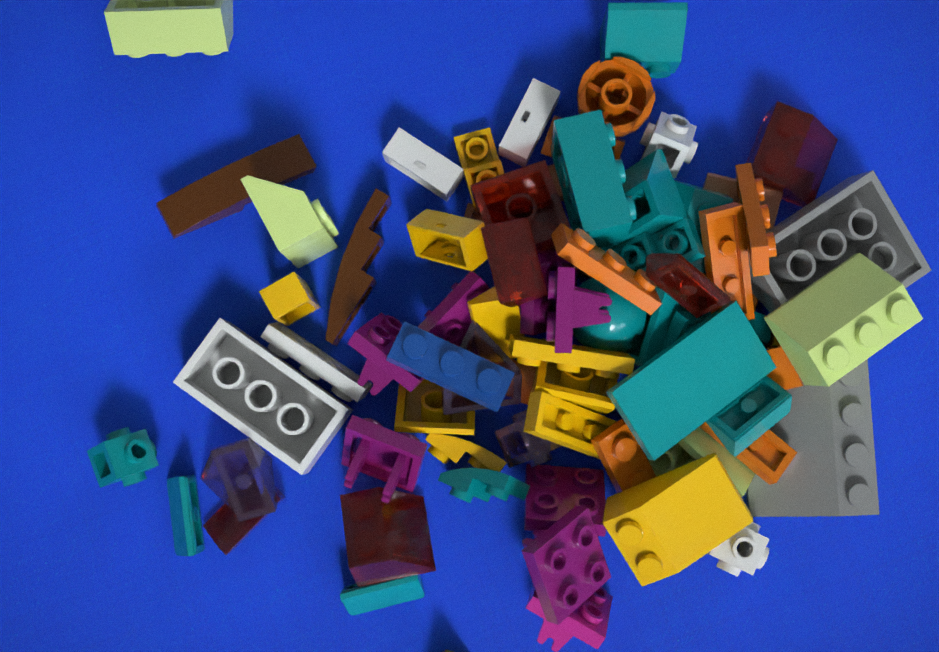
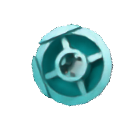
[573,278,647,352]

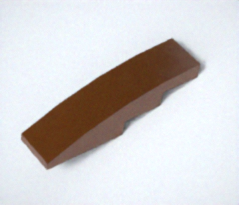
[156,134,317,239]
[325,188,392,346]

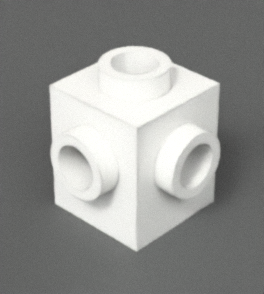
[640,112,699,179]
[707,522,769,577]

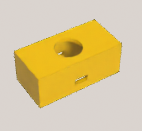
[406,209,492,272]
[259,272,321,326]

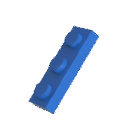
[386,321,515,412]

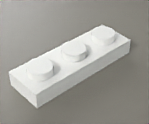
[260,322,373,402]

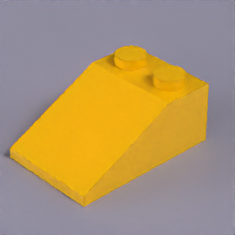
[602,452,753,587]

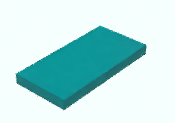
[606,301,777,461]

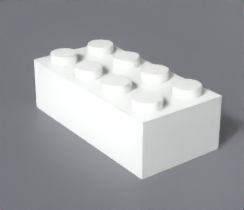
[173,318,353,475]

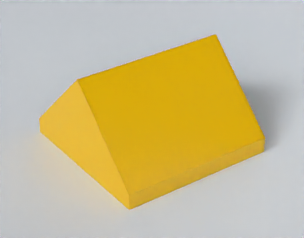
[531,338,617,415]
[394,379,476,435]

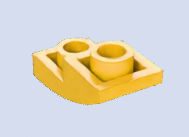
[454,127,511,208]
[425,433,507,472]

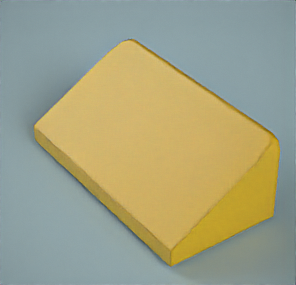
[467,284,524,362]

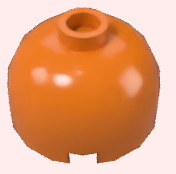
[577,57,656,137]

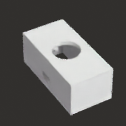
[498,78,561,168]
[382,127,464,202]

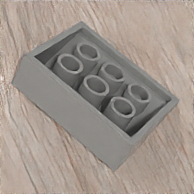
[748,170,931,313]
[746,359,880,517]

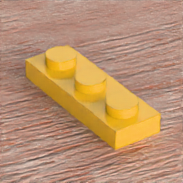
[508,334,635,379]
[523,391,617,459]

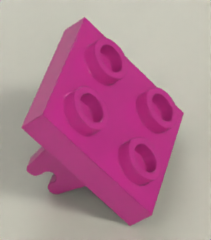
[526,584,613,652]

